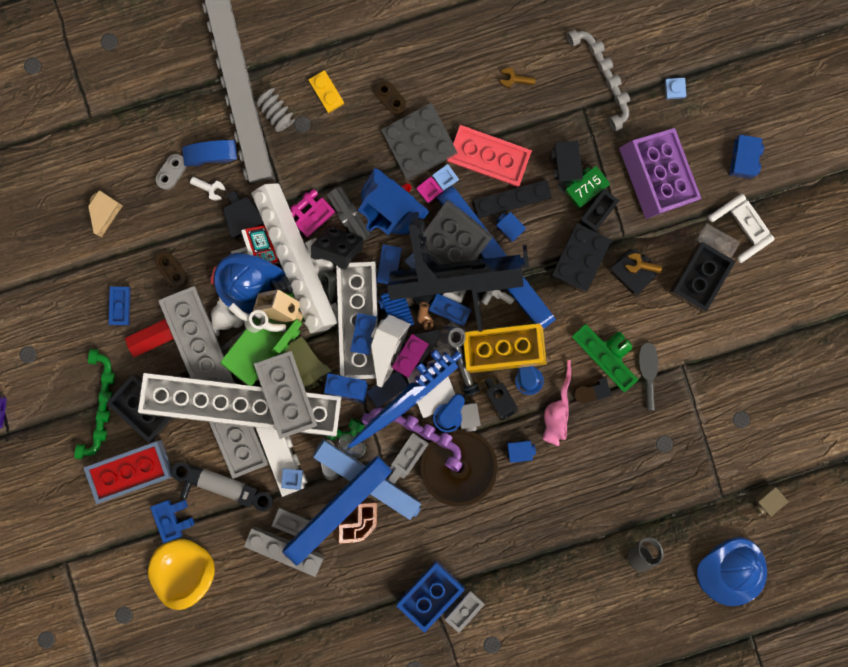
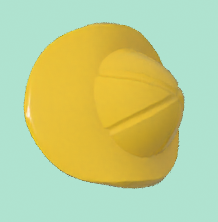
[148,539,215,610]

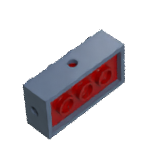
[84,440,172,504]

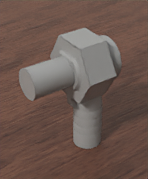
[480,290,514,305]

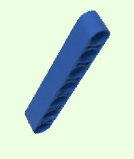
[282,456,392,566]

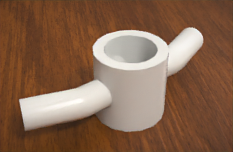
[228,303,286,333]

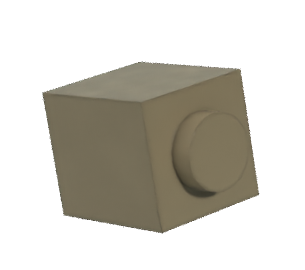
[754,485,789,517]

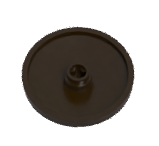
[420,429,498,507]

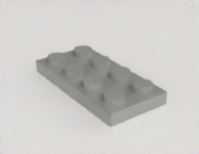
[254,351,317,439]

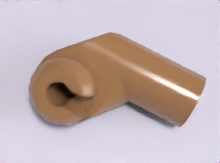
[417,302,434,330]

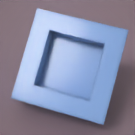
[665,78,686,99]
[432,164,459,192]

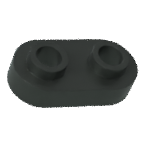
[318,269,337,304]

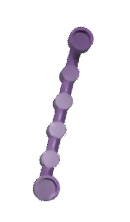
[361,407,462,472]

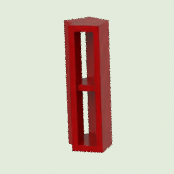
[125,319,174,357]

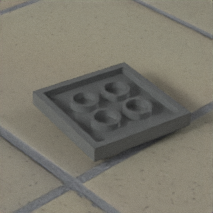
[381,102,458,181]
[423,200,494,265]

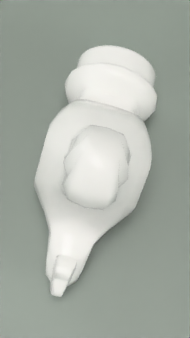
[210,297,244,336]

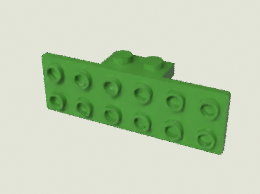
[220,293,304,386]

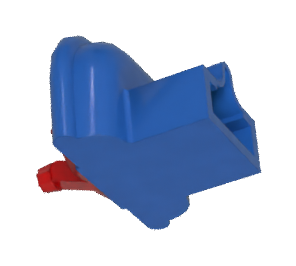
[358,168,429,235]

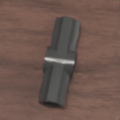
[327,186,371,241]

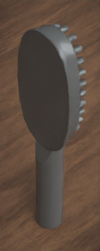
[639,343,658,410]

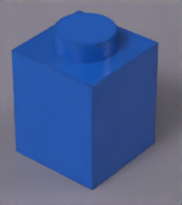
[496,212,526,243]
[507,440,536,463]

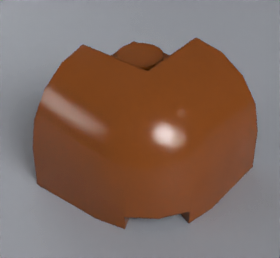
[333,498,377,544]

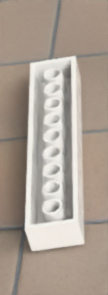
[138,373,341,437]

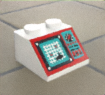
[241,225,280,265]

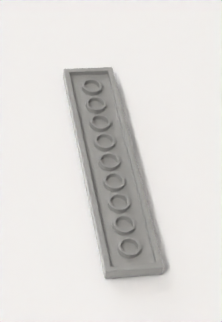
[158,286,269,479]

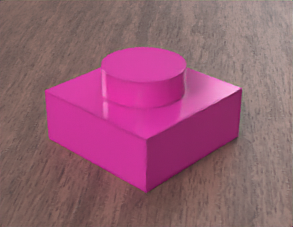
[416,177,443,204]

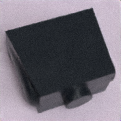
[608,249,656,296]

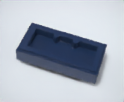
[367,371,408,408]

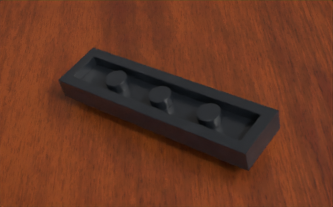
[473,180,552,219]

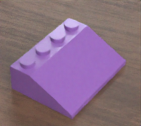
[619,128,701,219]

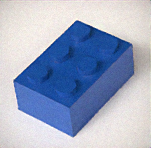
[396,560,465,633]

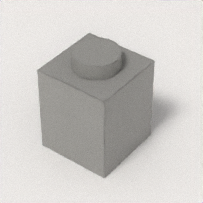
[461,402,481,432]

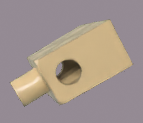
[253,290,303,323]

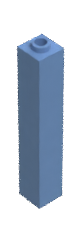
[312,439,421,520]

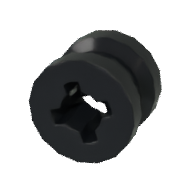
[270,275,293,294]

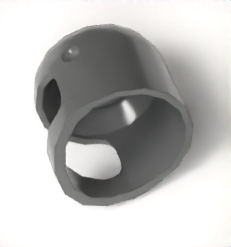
[628,538,663,572]

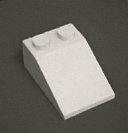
[371,315,410,387]

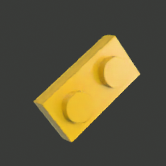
[309,70,344,114]

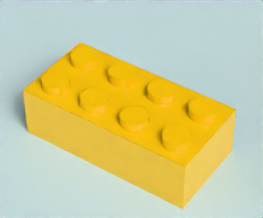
[464,323,547,373]

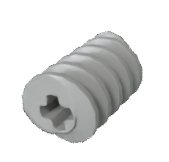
[256,88,295,132]

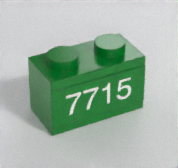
[564,166,610,210]

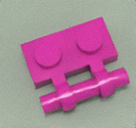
[290,189,336,238]

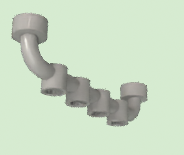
[566,29,630,131]

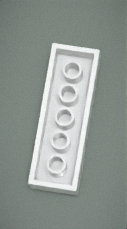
[336,262,378,379]

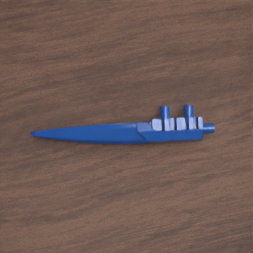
[347,349,462,448]

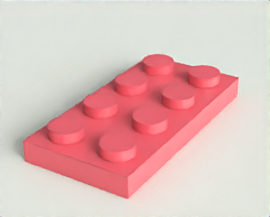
[447,125,532,187]

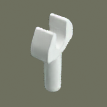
[190,177,226,201]

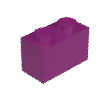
[392,334,429,378]

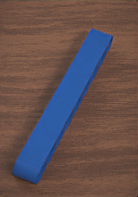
[437,186,556,330]

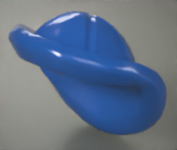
[214,253,285,314]
[697,537,767,606]

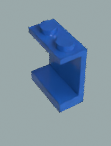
[324,374,368,403]

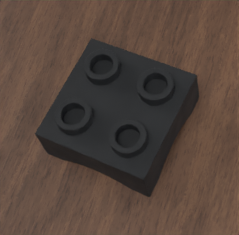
[311,226,363,270]

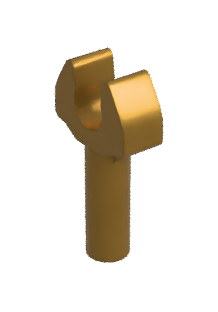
[499,67,536,88]
[625,253,662,273]

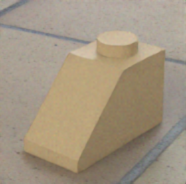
[88,191,123,237]

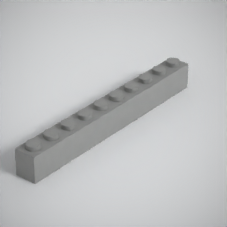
[202,0,274,184]

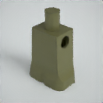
[285,336,334,392]

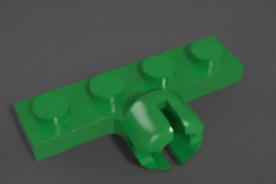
[572,323,639,393]

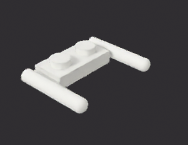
[708,193,775,263]

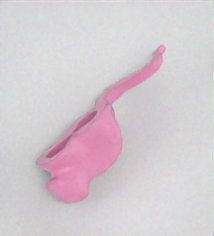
[543,360,571,446]

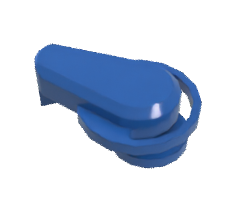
[515,366,544,395]
[433,393,465,432]

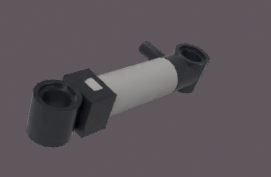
[171,461,275,512]

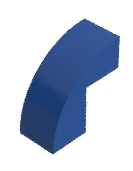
[182,140,237,166]

